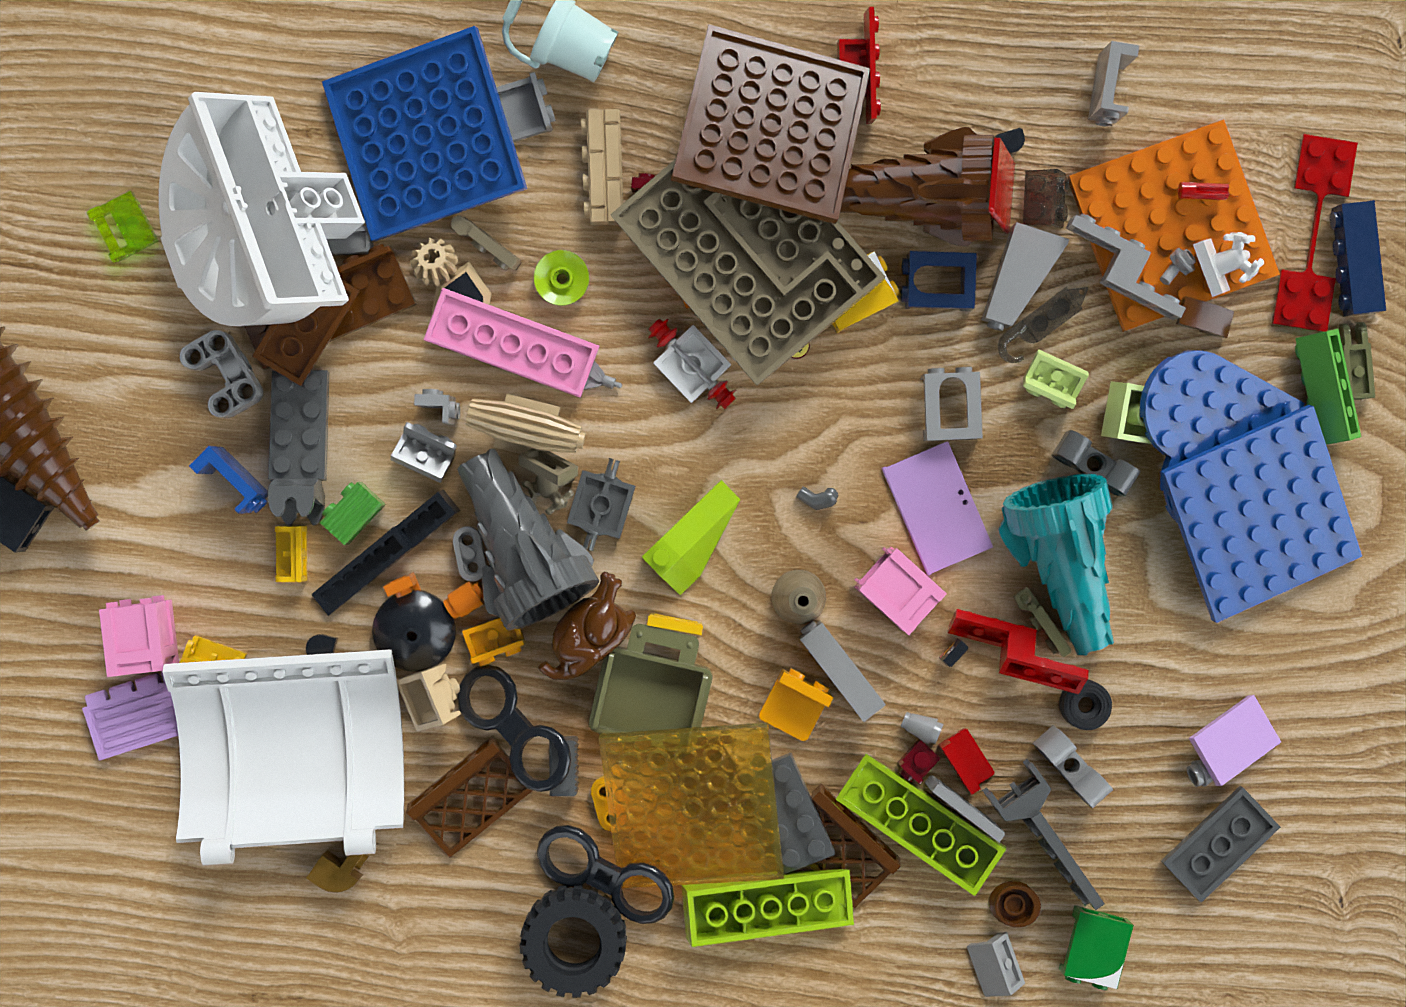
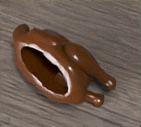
[538,571,636,680]

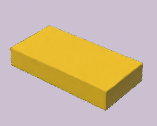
[647,613,703,635]

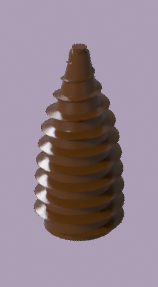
[0,326,100,531]

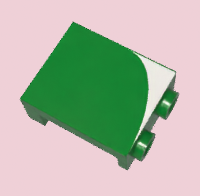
[1059,905,1134,990]

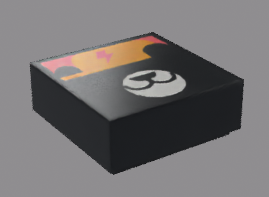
[939,638,968,667]

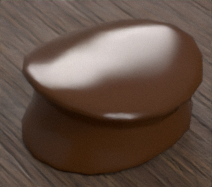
[989,881,1041,927]

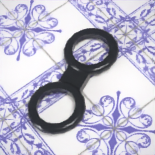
[457,664,572,792]
[537,825,675,924]

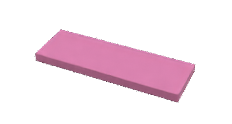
[424,288,600,398]

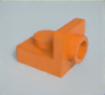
[383,572,422,598]

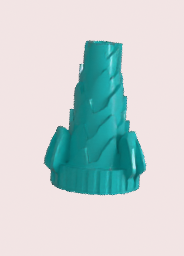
[998,474,1114,655]

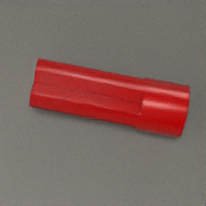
[1178,182,1229,200]

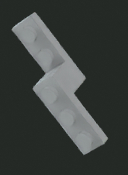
[1065,214,1186,320]

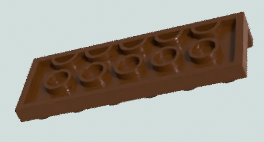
[244,244,417,370]

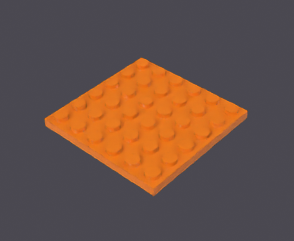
[1067,119,1280,332]

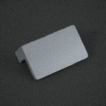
[967,932,1025,997]

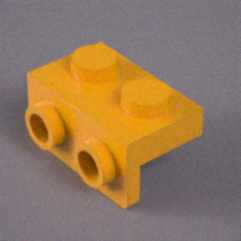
[462,617,526,666]

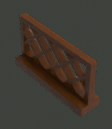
[406,736,533,858]
[809,784,900,908]

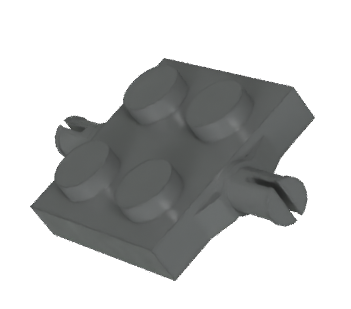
[567,458,636,551]

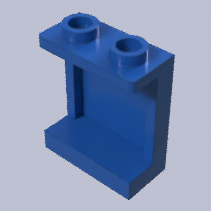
[189,446,268,514]

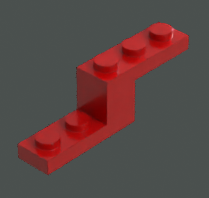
[948,609,1089,694]

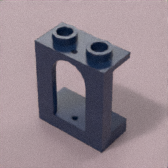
[901,251,977,311]

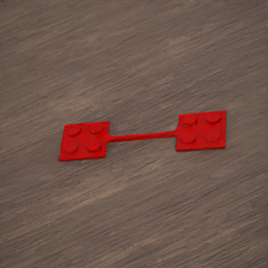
[1272,134,1358,332]

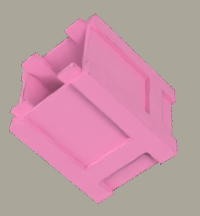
[854,546,947,635]
[99,595,179,677]

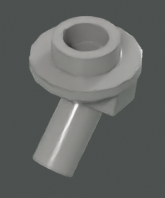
[1160,248,1196,285]

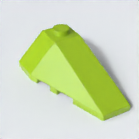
[642,480,740,595]

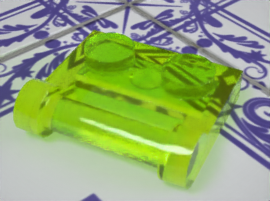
[86,191,159,263]

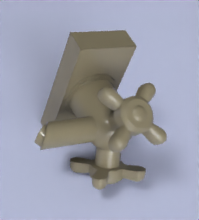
[519,449,578,515]

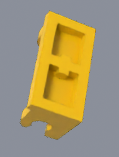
[275,526,307,582]
[179,635,247,663]

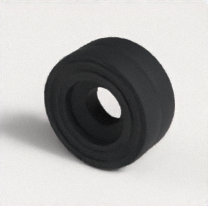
[1059,680,1112,730]

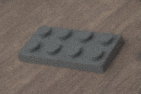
[740,753,835,874]
[1161,786,1281,902]

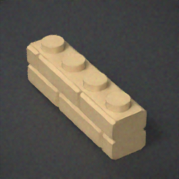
[581,109,623,226]

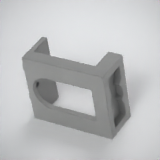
[921,367,983,441]

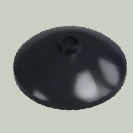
[372,590,456,672]

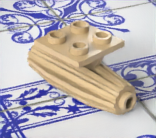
[466,394,586,454]

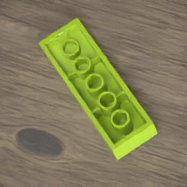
[836,753,1006,896]
[681,869,854,947]

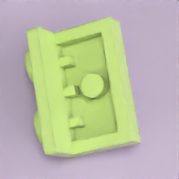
[1023,349,1089,409]

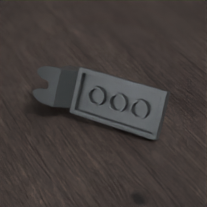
[268,370,330,526]
[982,759,1105,910]

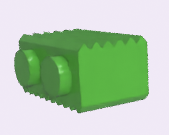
[320,482,386,545]

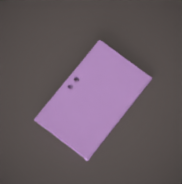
[882,441,993,576]

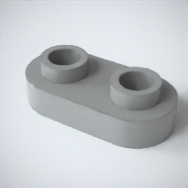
[453,527,487,581]

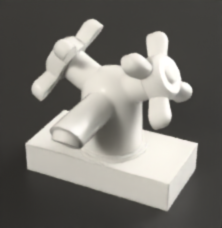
[1193,232,1264,297]

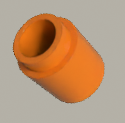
[443,581,485,619]

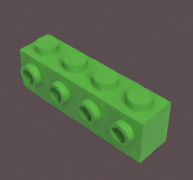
[1295,329,1361,445]

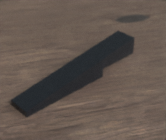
[311,489,461,616]

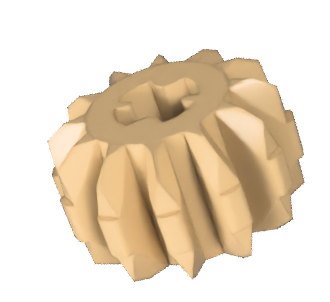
[410,238,458,287]

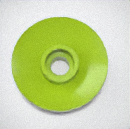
[534,250,589,306]

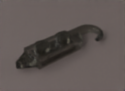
[997,287,1089,363]

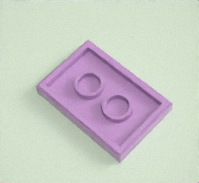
[1189,695,1281,786]

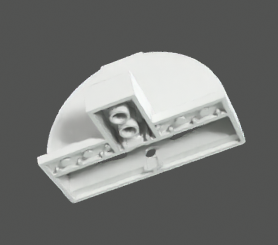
[159,92,365,326]

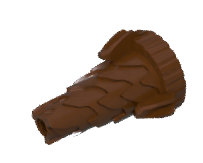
[840,127,994,247]

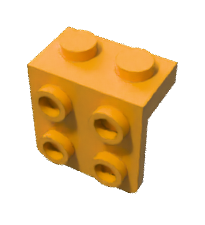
[759,668,834,741]

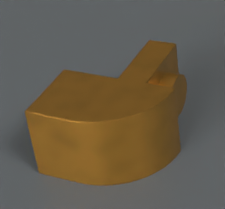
[306,850,369,893]

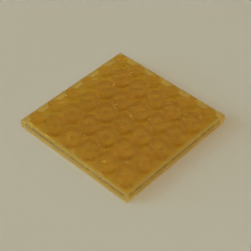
[599,722,784,888]

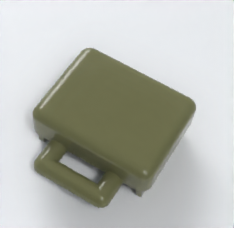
[589,624,713,753]

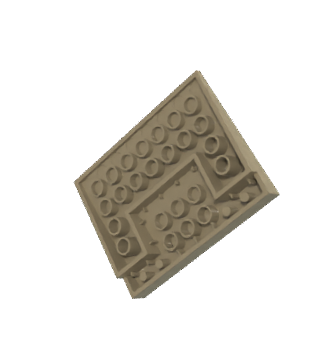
[610,159,886,386]

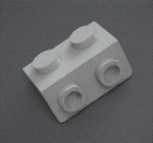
[414,389,460,425]
[390,422,457,483]

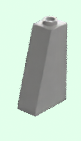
[981,222,1069,331]
[799,621,886,722]

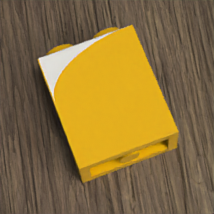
[832,251,900,333]

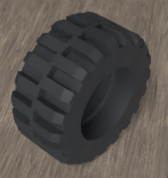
[519,885,627,998]

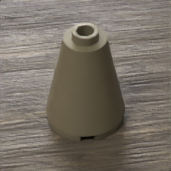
[771,570,826,624]

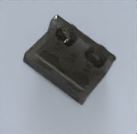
[1023,169,1069,228]

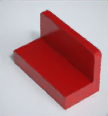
[938,728,995,795]

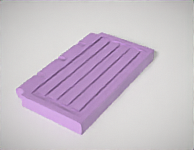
[82,672,178,760]

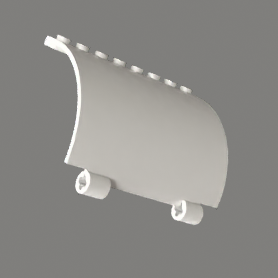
[162,650,404,865]

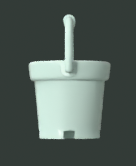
[502,0,619,82]

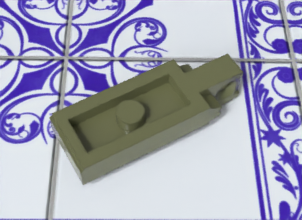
[1013,587,1072,658]

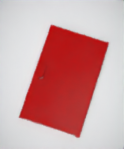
[988,138,1015,234]

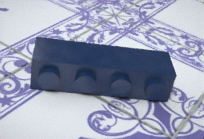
[1330,200,1387,317]

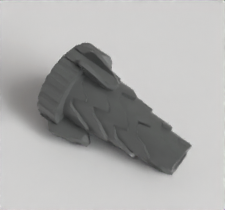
[457,449,599,630]

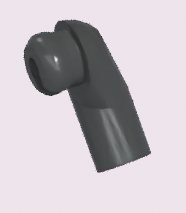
[796,486,838,510]

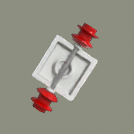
[648,318,737,410]

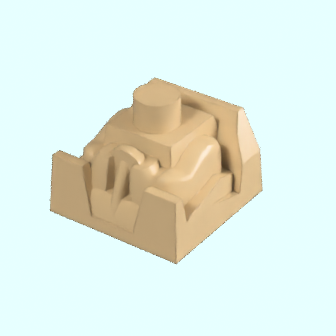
[397,663,461,731]

